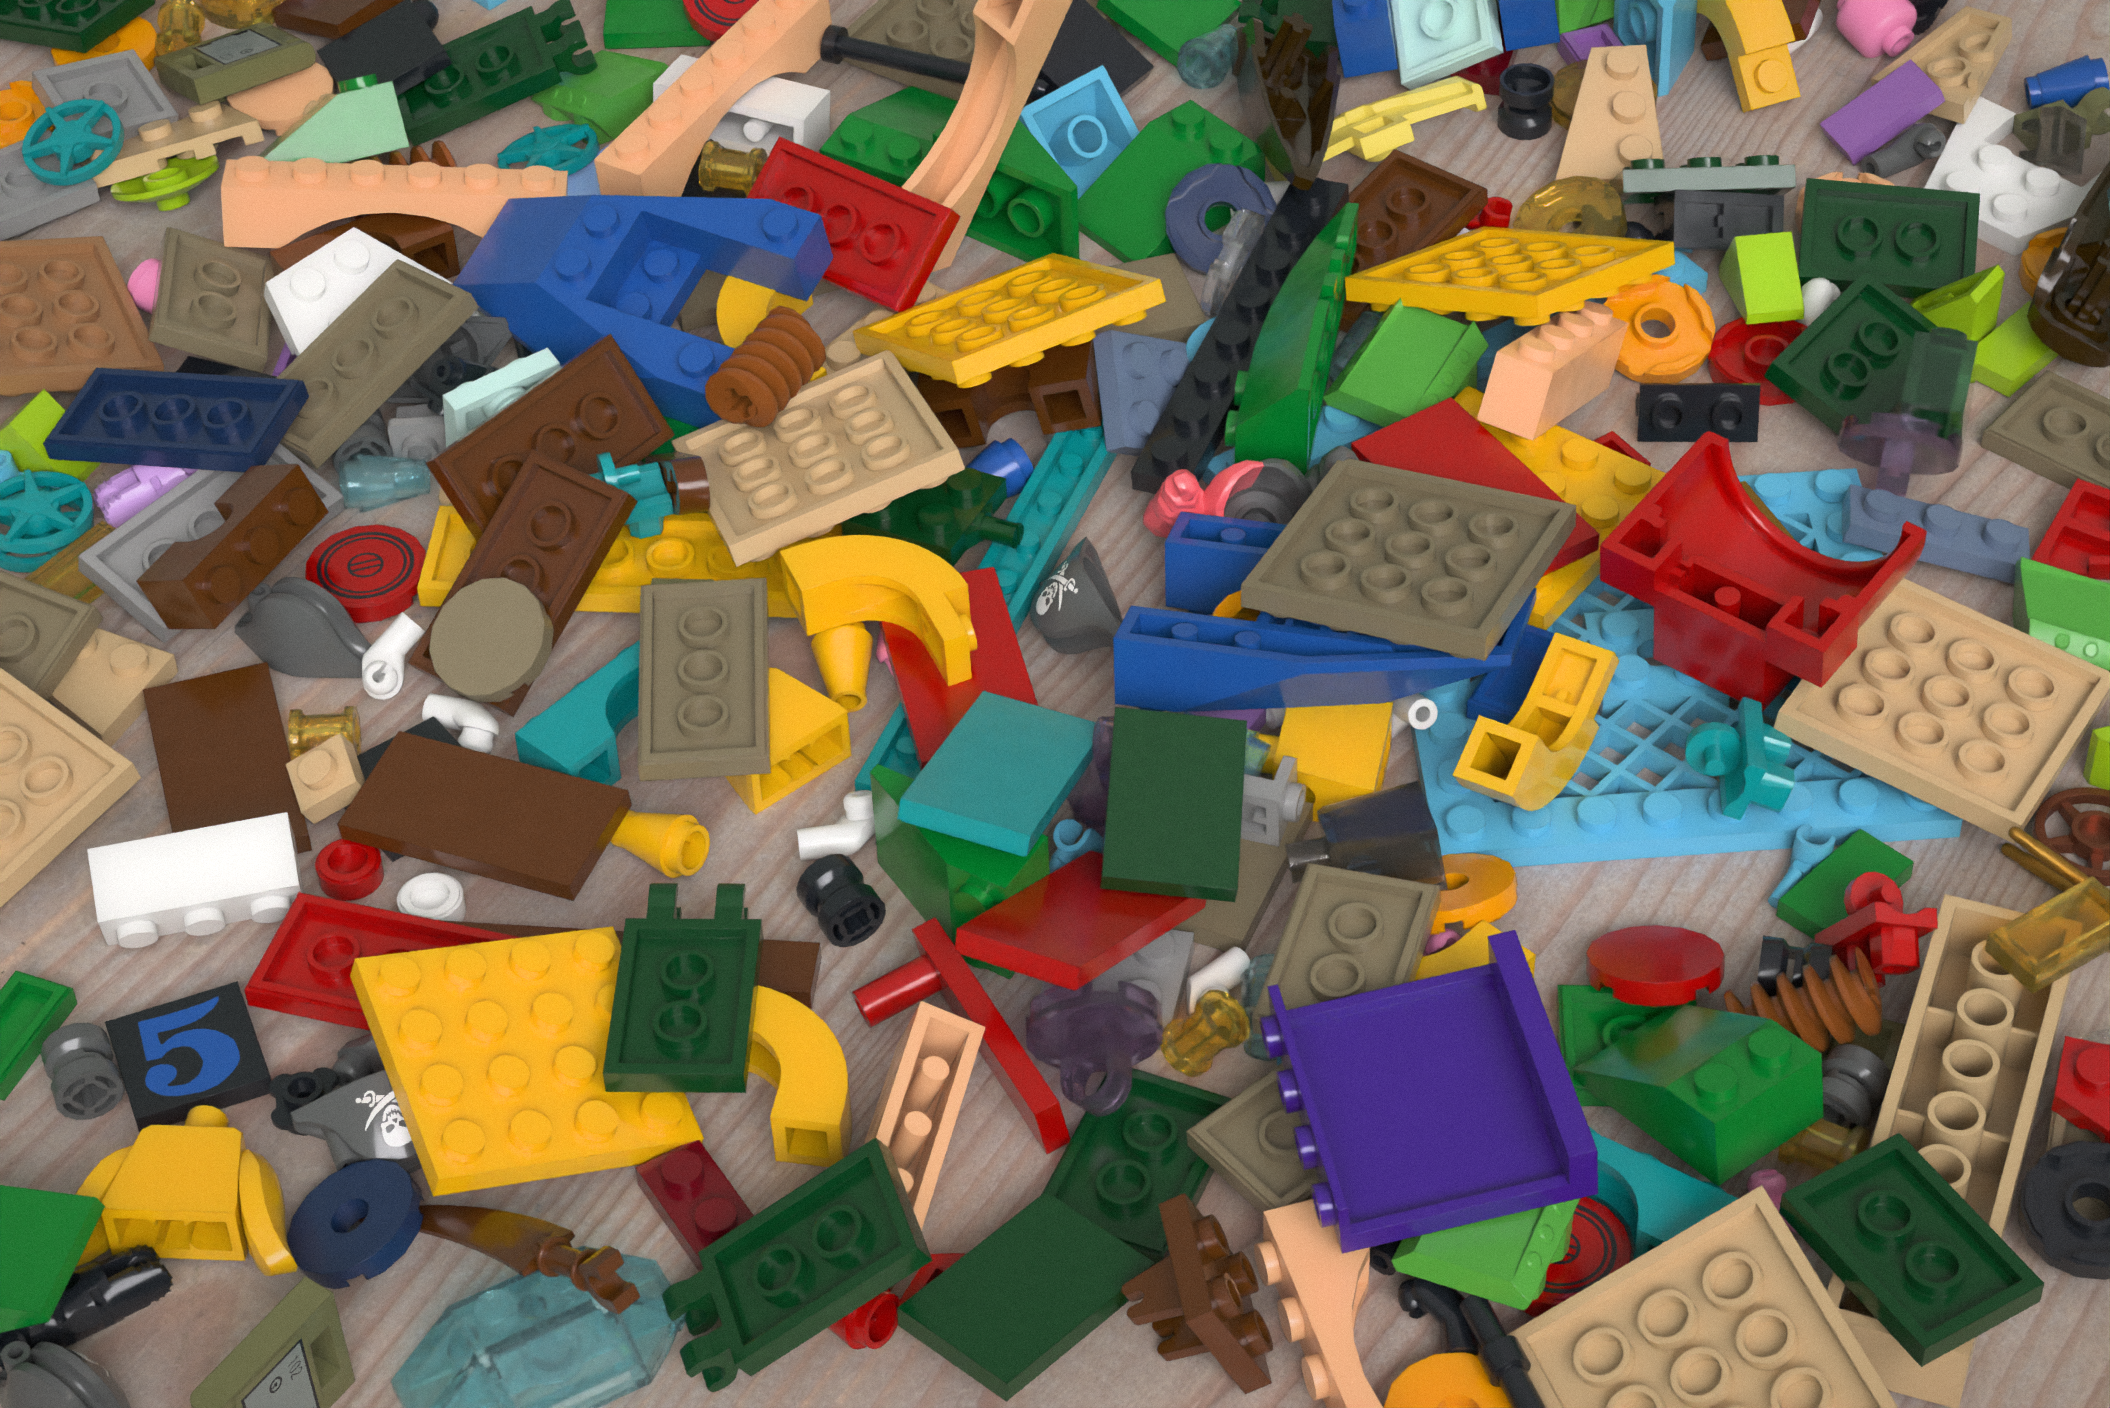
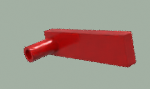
[852,917,1071,1155]

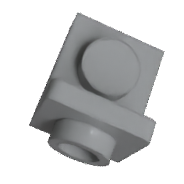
[387,404,446,471]
[1241,755,1306,847]

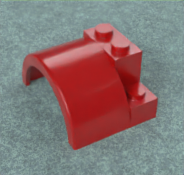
[1600,431,1927,712]

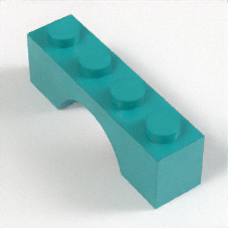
[515,640,640,786]
[1587,1127,1739,1260]

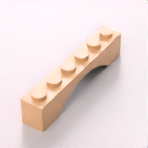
[594,0,832,197]
[901,0,1073,273]
[221,156,568,248]
[1254,1199,1383,1408]

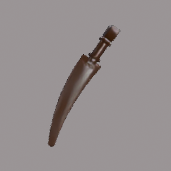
[359,1205,641,1315]

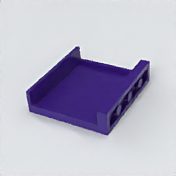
[1259,930,1598,1254]

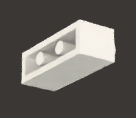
[653,54,830,159]
[87,812,304,948]

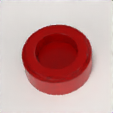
[315,839,384,901]

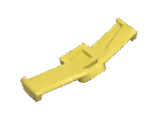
[1265,76,1487,181]

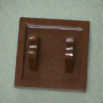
[1122,1193,1273,1394]

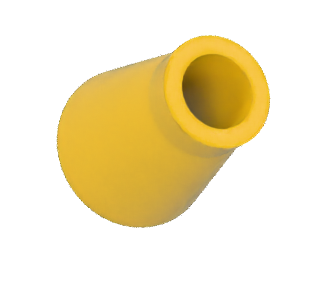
[811,621,873,713]
[611,809,710,878]

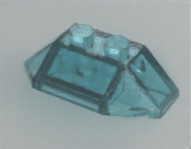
[391,1245,687,1408]

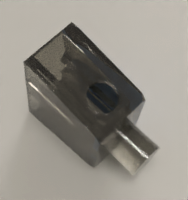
[1285,781,1448,891]

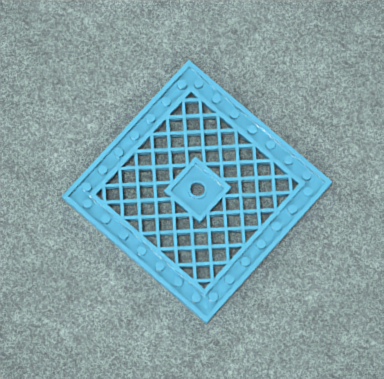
[1410,468,1963,867]

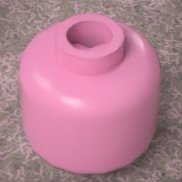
[1836,0,1917,58]

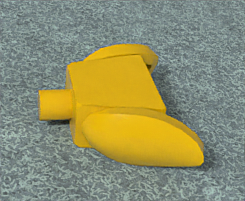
[75,1105,298,1276]

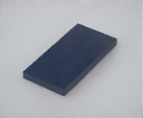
[43,368,309,473]

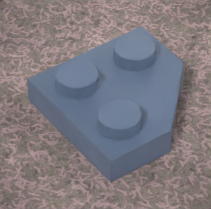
[1093,330,1190,456]

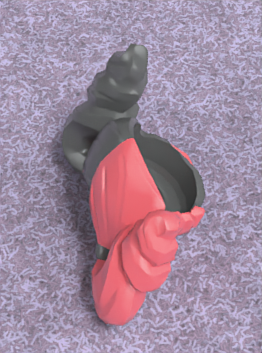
[1143,446,1359,538]

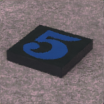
[105,981,272,1133]

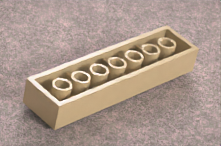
[1827,894,2082,1408]

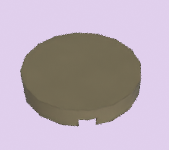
[429,578,554,703]

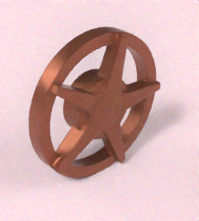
[2032,787,2110,886]

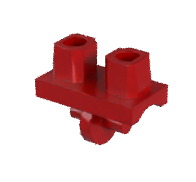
[1815,872,1938,989]

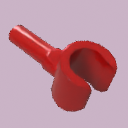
[1464,197,1513,229]

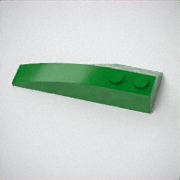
[1225,202,1359,475]

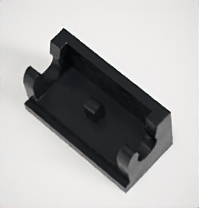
[1653,189,1784,251]

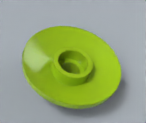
[110,155,220,211]

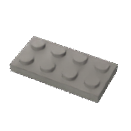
[78,443,344,643]

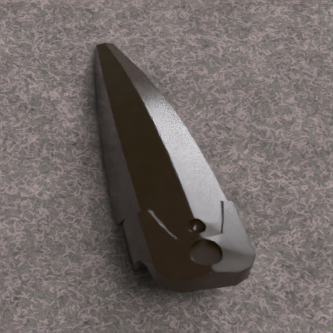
[1230,12,1341,190]
[2027,162,2110,368]

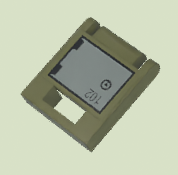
[154,22,316,105]
[190,1276,355,1408]

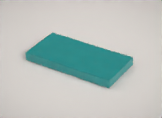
[897,691,1106,857]

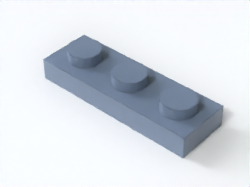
[1842,484,2030,584]

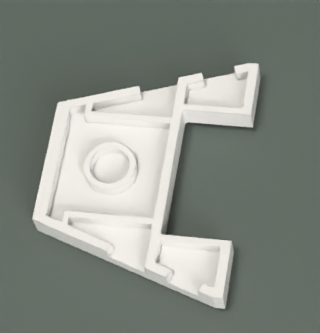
[1924,97,2101,256]
[263,227,487,357]

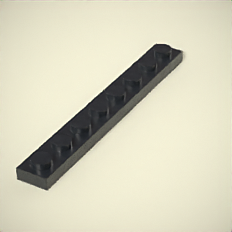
[1131,177,1349,494]

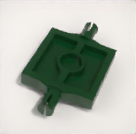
[841,468,1024,567]

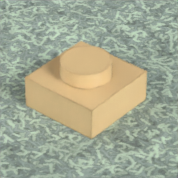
[286,733,365,824]

